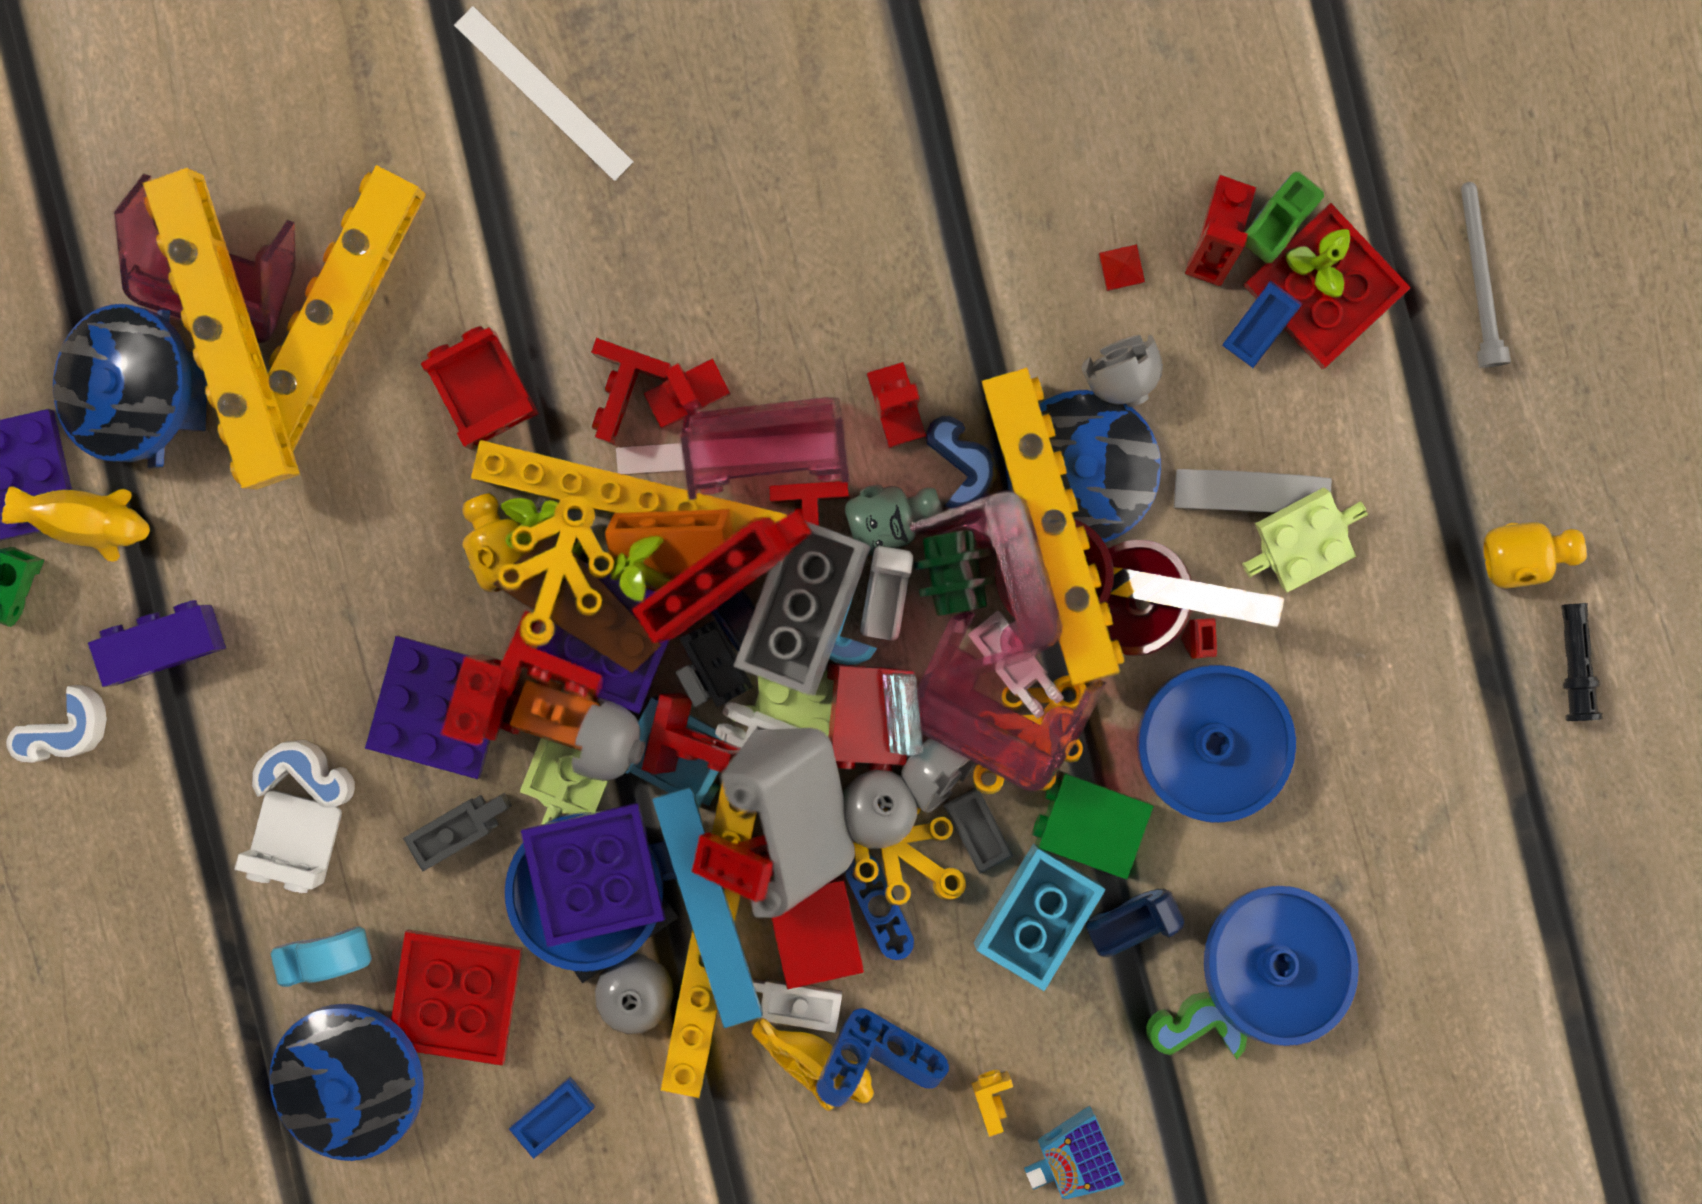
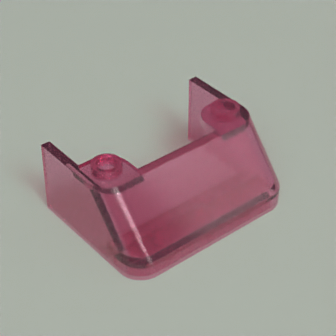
[114,173,296,343]
[680,397,850,500]
[909,491,1062,677]
[908,611,1106,791]

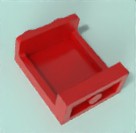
[420,326,539,450]
[441,654,510,745]
[827,663,914,771]
[771,876,864,990]

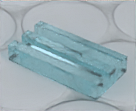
[882,673,923,756]

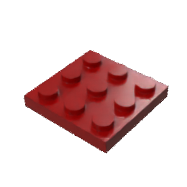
[1243,203,1411,369]
[391,929,523,1066]

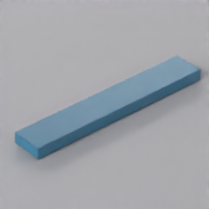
[652,786,763,1028]

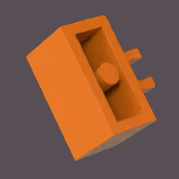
[509,680,600,751]

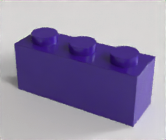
[87,600,226,687]

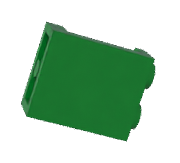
[1032,771,1154,879]

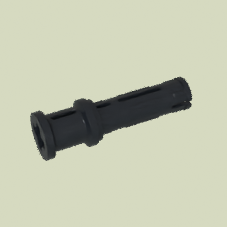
[1561,603,1603,721]

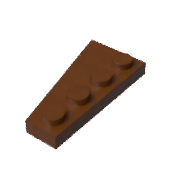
[493,534,662,673]

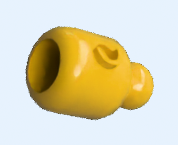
[462,493,529,593]
[1483,522,1587,589]

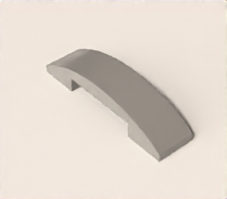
[1174,469,1332,513]

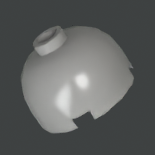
[1081,335,1163,407]
[572,698,645,781]
[902,736,978,813]
[843,770,917,849]
[595,954,673,1034]

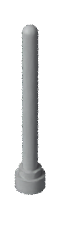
[1461,182,1511,368]

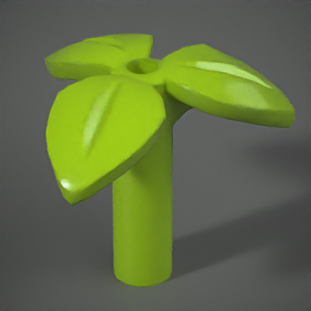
[1286,229,1350,297]
[501,498,558,549]
[610,536,671,602]

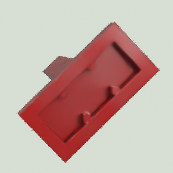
[1184,175,1256,287]
[591,338,672,445]
[643,358,731,429]
[866,362,926,448]
[769,481,849,526]
[498,610,603,699]
[641,693,741,774]
[691,832,775,902]

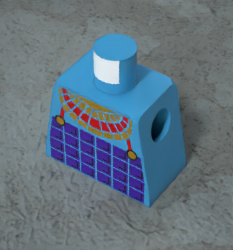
[1024,1106,1124,1199]

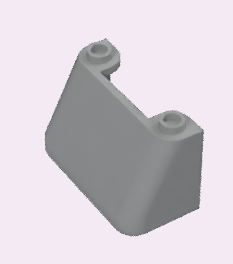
[721,728,855,917]

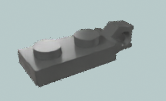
[403,793,512,872]

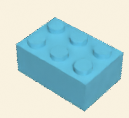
[974,843,1106,991]

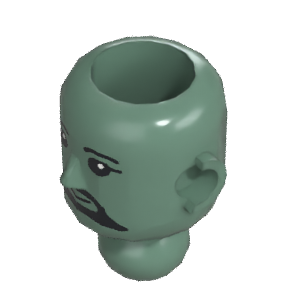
[845,485,944,557]

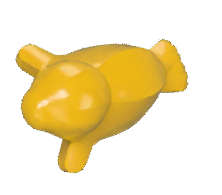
[2,487,150,562]
[751,1017,874,1111]

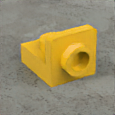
[971,1069,1013,1137]

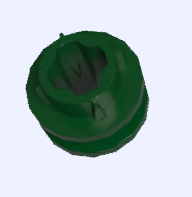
[914,529,996,616]

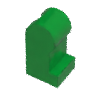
[0,547,44,627]

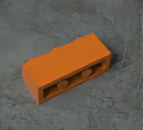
[605,509,734,575]

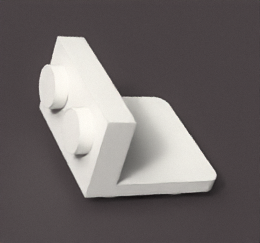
[235,790,342,893]

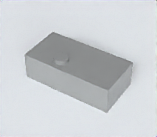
[734,521,871,695]

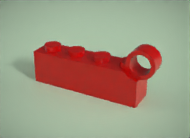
[632,511,812,644]

